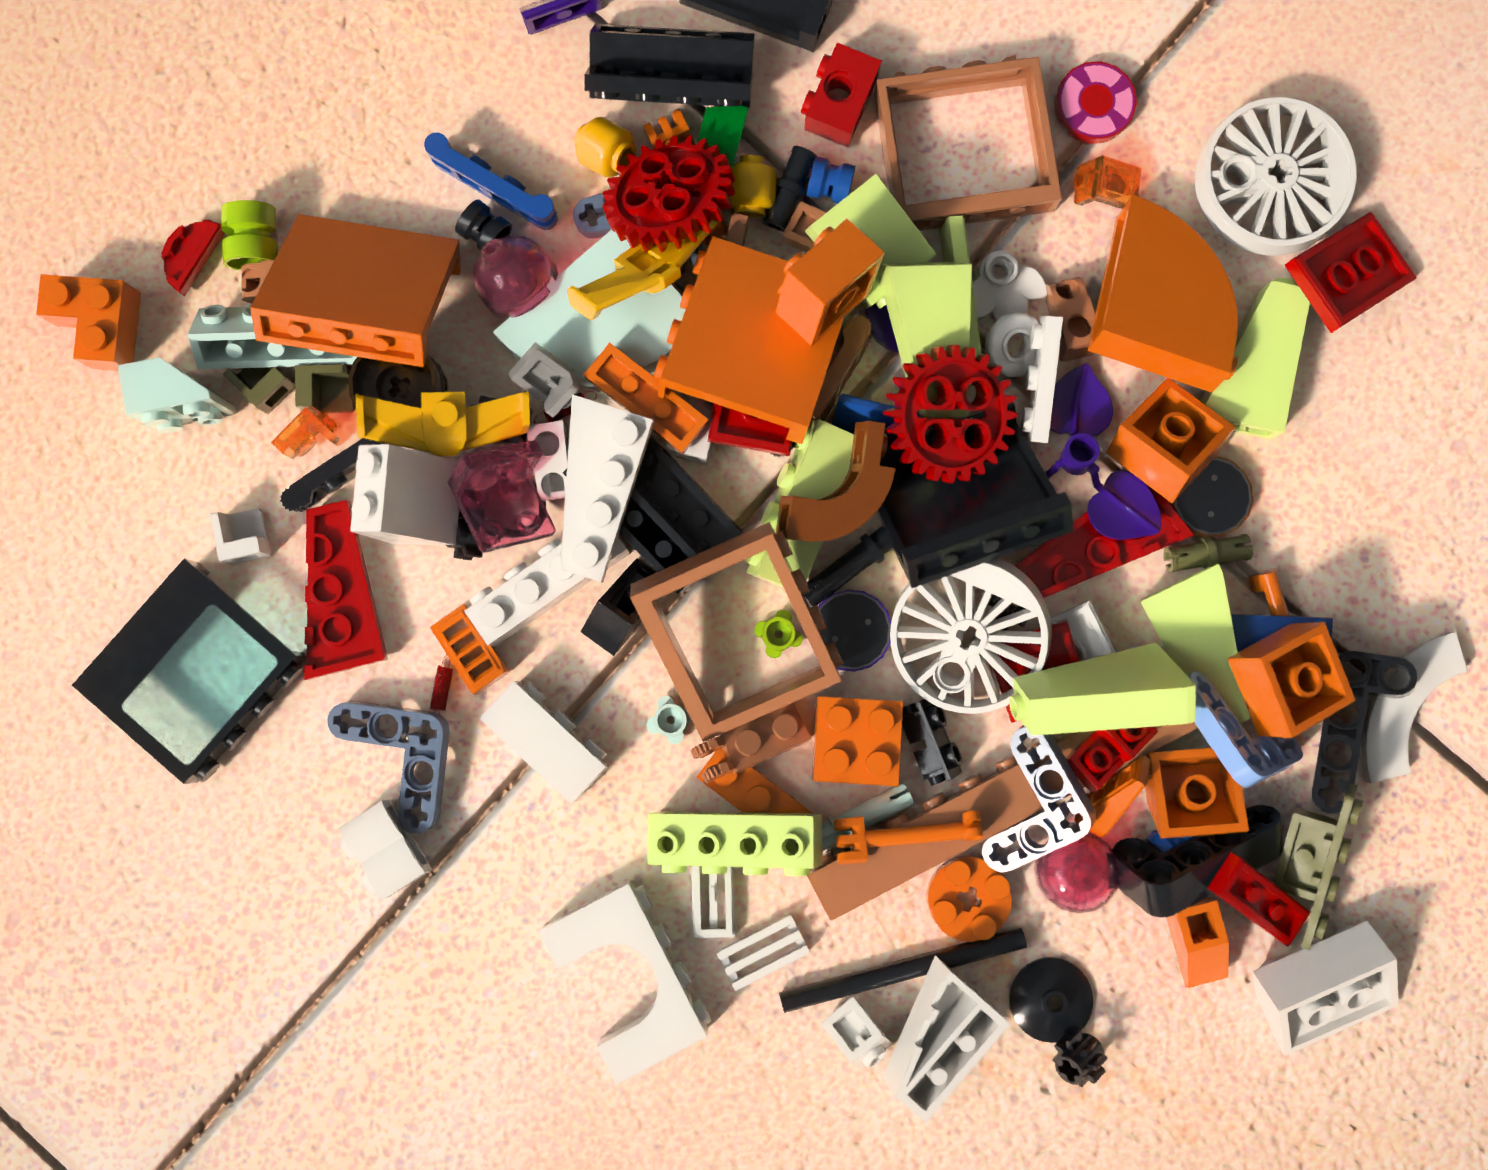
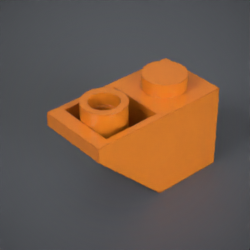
[1166,897,1229,988]

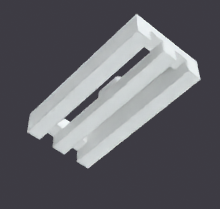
[691,866,735,938]
[716,913,810,991]

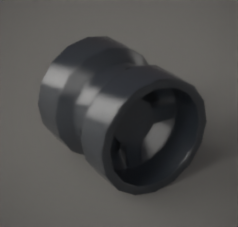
[455,199,512,257]

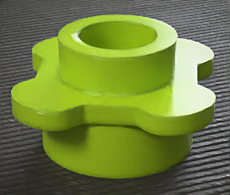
[754,610,803,658]

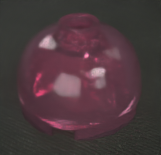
[473,235,558,318]
[1034,832,1120,914]

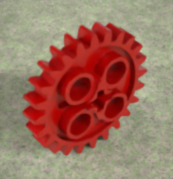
[602,135,736,252]
[883,345,1018,483]

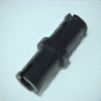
[763,146,817,232]

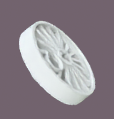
[1195,97,1357,256]
[890,558,1052,714]

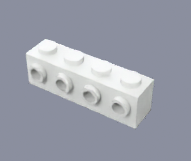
[464,537,630,647]

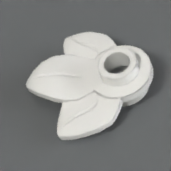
[973,251,1047,321]

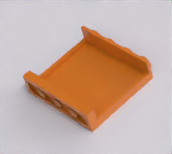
[250,214,461,367]
[654,236,844,444]

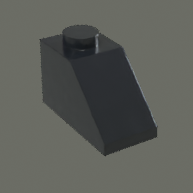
[580,558,658,656]

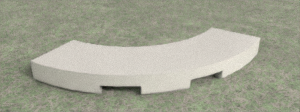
[1361,631,1468,783]

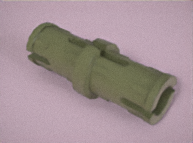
[1163,534,1253,573]

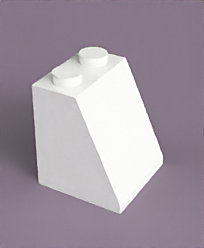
[351,444,463,545]

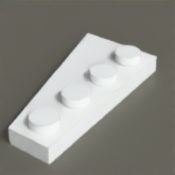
[560,394,654,583]

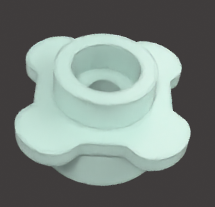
[646,696,693,744]

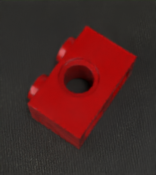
[800,42,882,148]

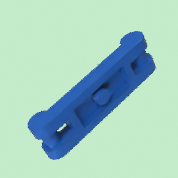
[424,132,558,230]

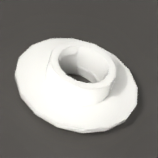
[985,312,1039,377]

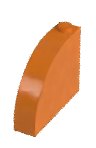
[1088,194,1238,393]

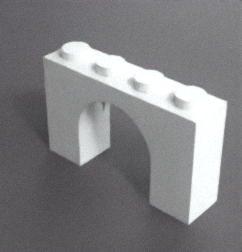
[538,879,711,1085]

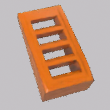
[430,604,511,695]
[1074,755,1151,838]

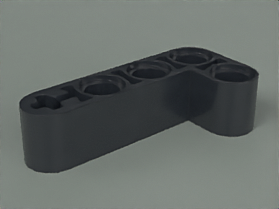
[1312,651,1417,814]
[1112,805,1283,918]

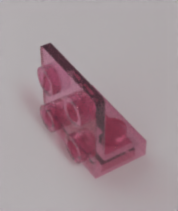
[447,440,556,553]

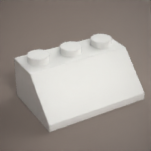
[1252,920,1399,1056]

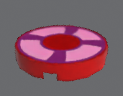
[1054,61,1137,144]

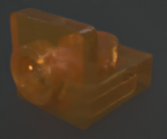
[1074,155,1141,209]
[271,407,344,459]

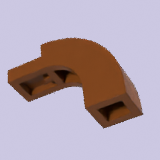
[776,421,895,542]

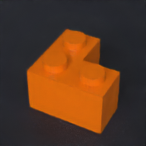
[36,274,141,371]

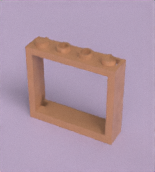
[874,55,1062,231]
[630,522,844,742]

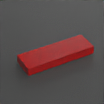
[1207,852,1311,947]

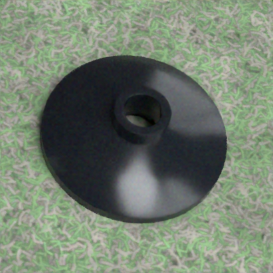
[1009,957,1093,1043]

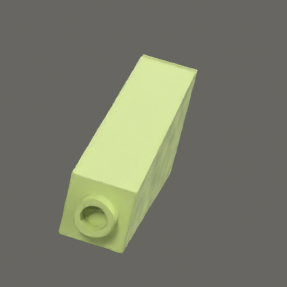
[878,262,972,419]
[1201,278,1310,440]
[1141,563,1250,729]
[1009,642,1196,736]

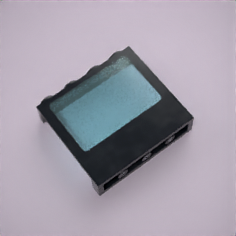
[72,558,306,784]

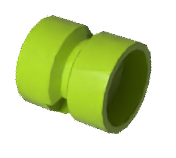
[221,200,277,271]

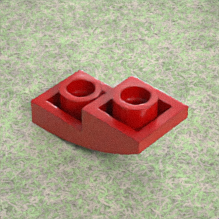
[1066,726,1158,793]

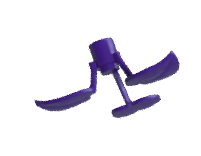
[1045,363,1161,540]

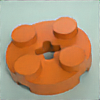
[926,856,1012,942]

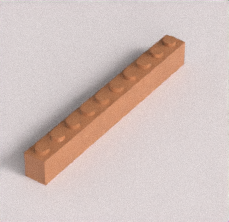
[807,722,1198,921]

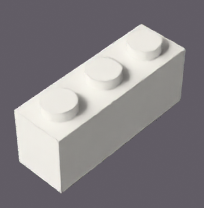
[479,681,609,804]

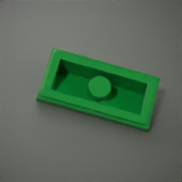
[696,106,749,170]

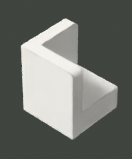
[210,508,272,565]

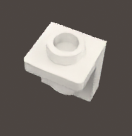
[821,997,892,1070]

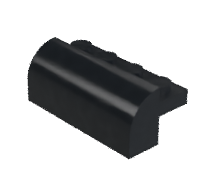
[584,24,755,108]
[563,435,745,594]

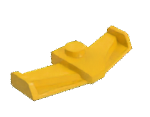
[567,220,717,320]
[355,391,530,456]

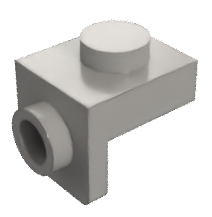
[508,342,579,417]

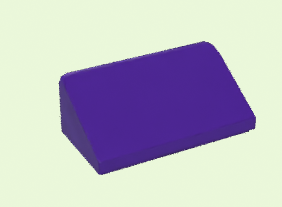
[519,0,603,35]

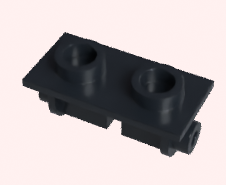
[902,699,962,786]

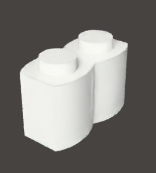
[339,800,432,900]

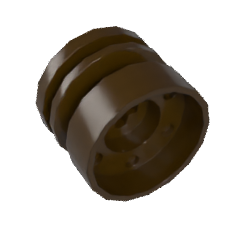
[348,355,449,408]

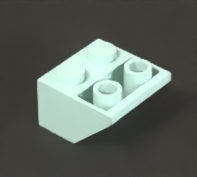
[117,357,236,433]

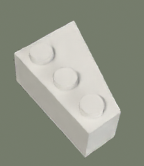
[882,955,1011,1123]

